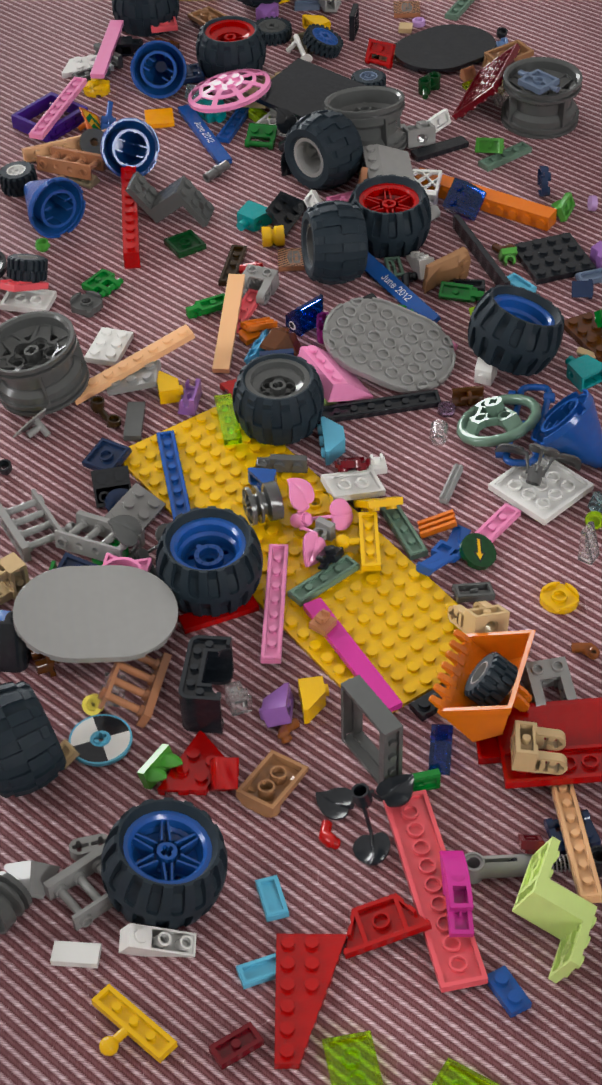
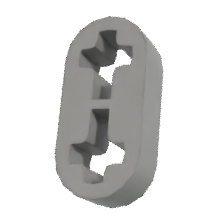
[69,834,108,861]

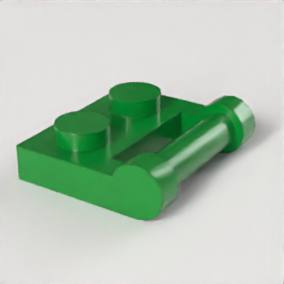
[244,123,278,150]

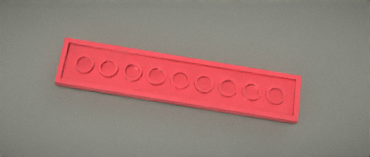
[383,789,488,993]

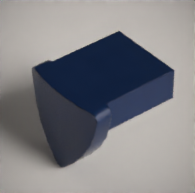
[572,279,594,299]

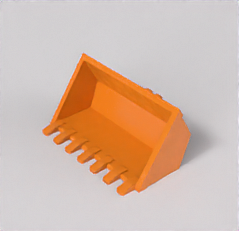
[429,629,536,742]

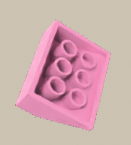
[298,345,373,402]

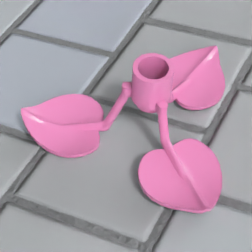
[287,478,353,567]

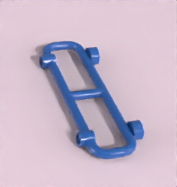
[495,384,555,467]

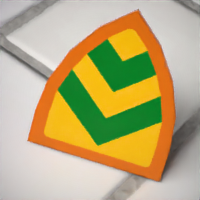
[78,107,100,131]

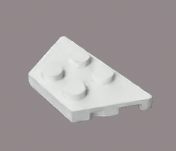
[62,55,114,78]

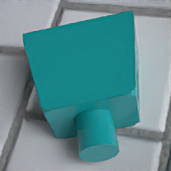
[196,99,226,123]
[236,200,272,232]
[565,355,602,392]

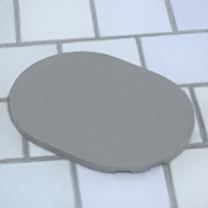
[323,297,456,393]
[13,565,178,663]

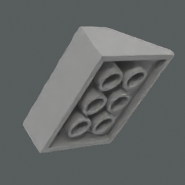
[363,144,415,181]

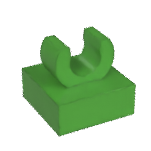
[498,247,518,266]

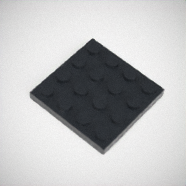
[514,233,596,285]

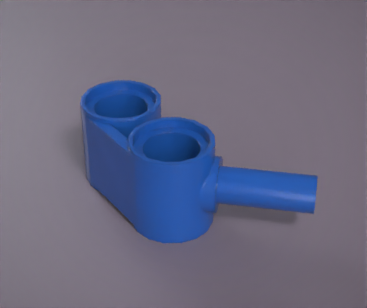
[100,101,116,130]

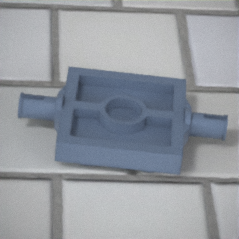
[518,69,560,95]

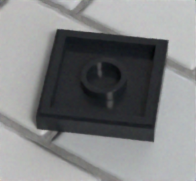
[349,3,359,41]

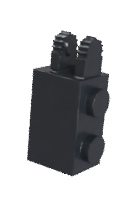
[114,36,144,57]

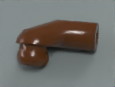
[491,243,516,253]

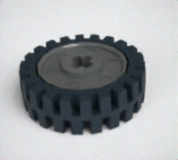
[256,16,292,46]

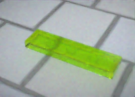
[214,393,242,445]

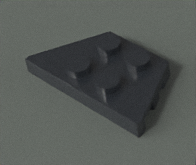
[265,191,307,236]

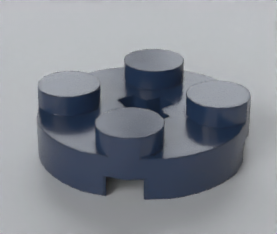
[537,166,551,197]

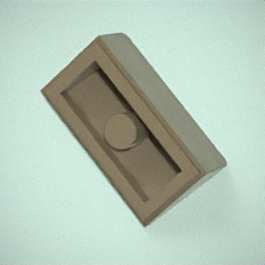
[67,174,100,189]

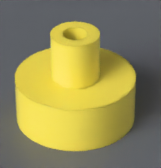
[82,693,104,716]

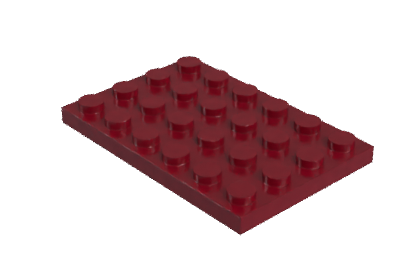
[452,43,521,120]

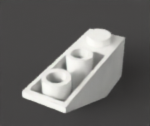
[406,251,435,280]
[119,923,197,957]

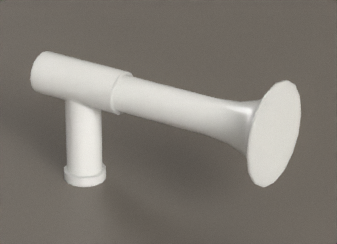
[286,34,313,63]

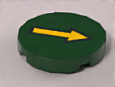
[459,533,497,570]

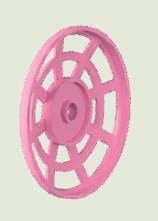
[188,69,271,113]

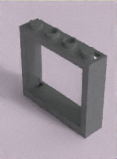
[341,675,403,785]

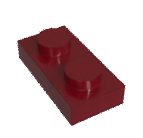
[518,834,545,854]
[208,1021,264,1070]

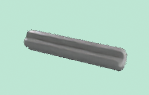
[439,463,463,505]

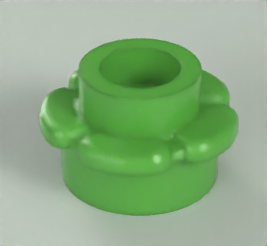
[35,238,50,252]

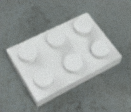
[0,289,57,313]
[84,327,134,367]
[320,468,386,501]

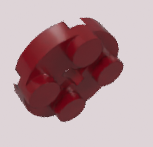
[334,457,371,472]

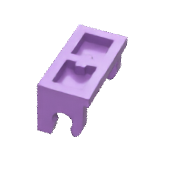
[178,378,202,416]

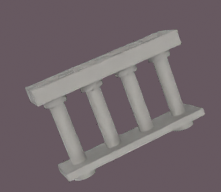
[0,489,66,563]
[54,510,145,562]
[43,843,113,931]

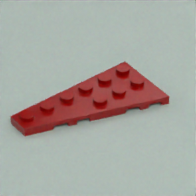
[274,934,347,1069]

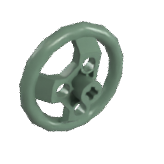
[456,394,542,447]

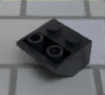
[91,465,131,508]

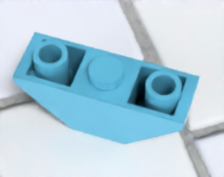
[317,416,345,465]

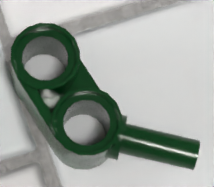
[418,72,441,99]

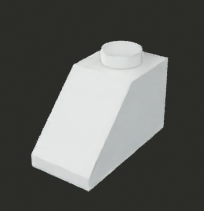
[474,357,498,386]

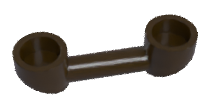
[90,396,121,428]

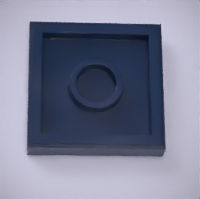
[82,438,132,471]

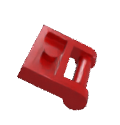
[365,38,396,69]

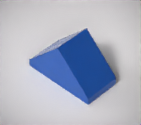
[248,467,277,492]

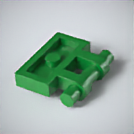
[81,269,124,298]

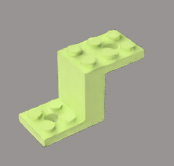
[512,836,597,983]

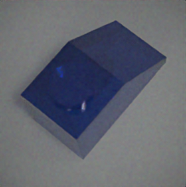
[428,724,453,775]

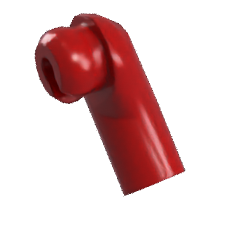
[319,820,341,850]

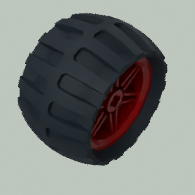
[348,174,431,259]

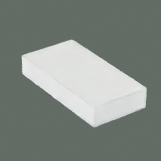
[50,941,102,969]

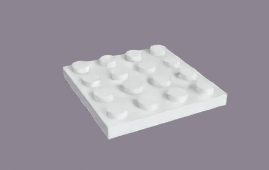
[488,454,594,526]

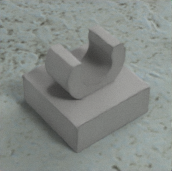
[313,516,335,542]

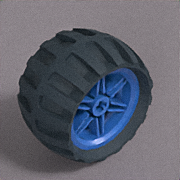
[468,285,564,376]
[156,506,263,617]
[101,797,228,930]

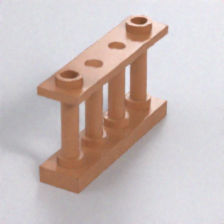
[36,145,106,181]
[98,652,172,728]

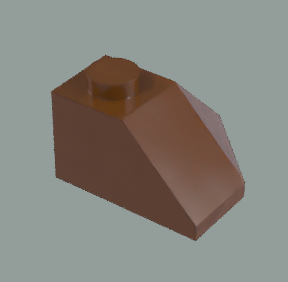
[260,326,301,357]

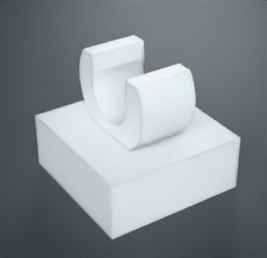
[368,453,388,475]

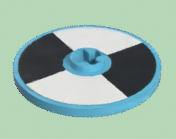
[69,714,133,767]

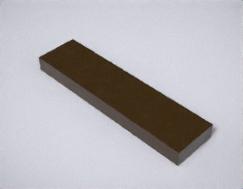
[218,245,247,287]

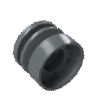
[242,480,284,526]
[0,871,33,934]

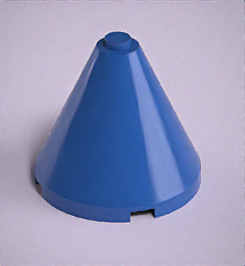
[130,40,187,99]
[100,117,160,177]
[24,177,86,238]
[531,389,602,468]

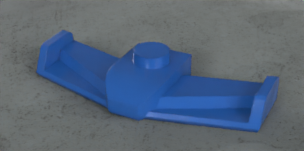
[416,524,471,576]

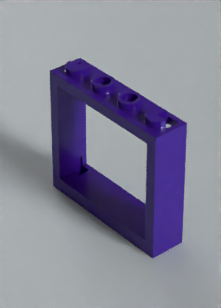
[11,92,88,143]

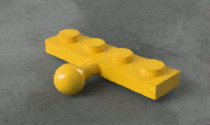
[335,512,381,571]
[91,984,178,1063]

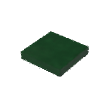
[164,229,207,259]

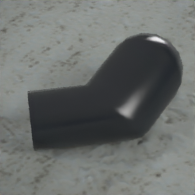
[401,272,418,288]

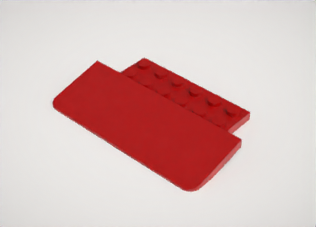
[476,697,602,789]

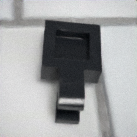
[316,545,344,570]

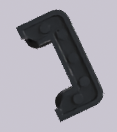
[178,635,234,734]

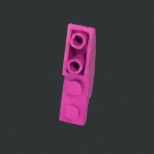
[439,851,474,937]

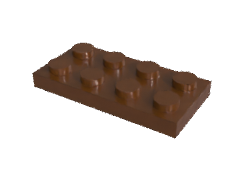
[564,312,602,362]

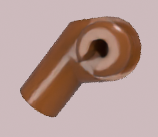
[571,643,600,660]
[277,718,300,745]

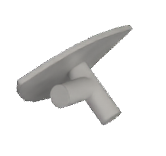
[13,408,51,438]

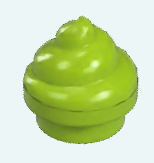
[585,511,602,530]

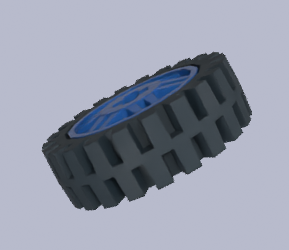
[302,24,344,59]

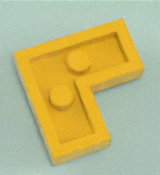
[353,496,403,512]

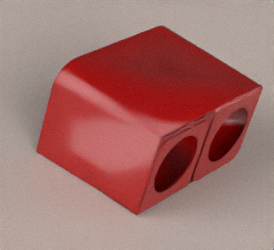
[210,757,239,792]

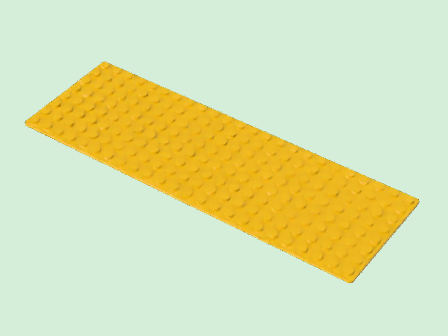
[122,399,462,713]

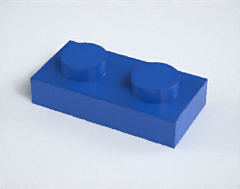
[487,965,532,1018]

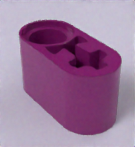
[316,312,329,344]

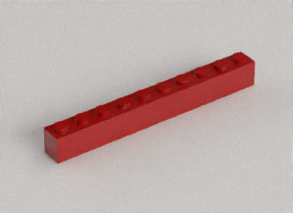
[121,166,141,269]

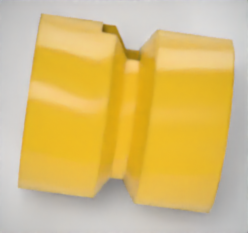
[261,225,285,247]

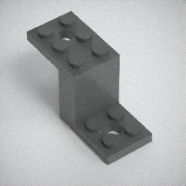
[125,171,215,228]

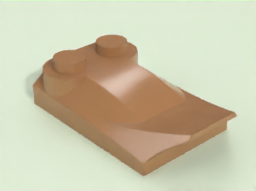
[187,6,227,26]
[482,39,534,67]
[422,246,471,294]
[236,750,309,818]

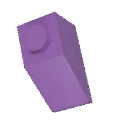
[259,682,295,728]

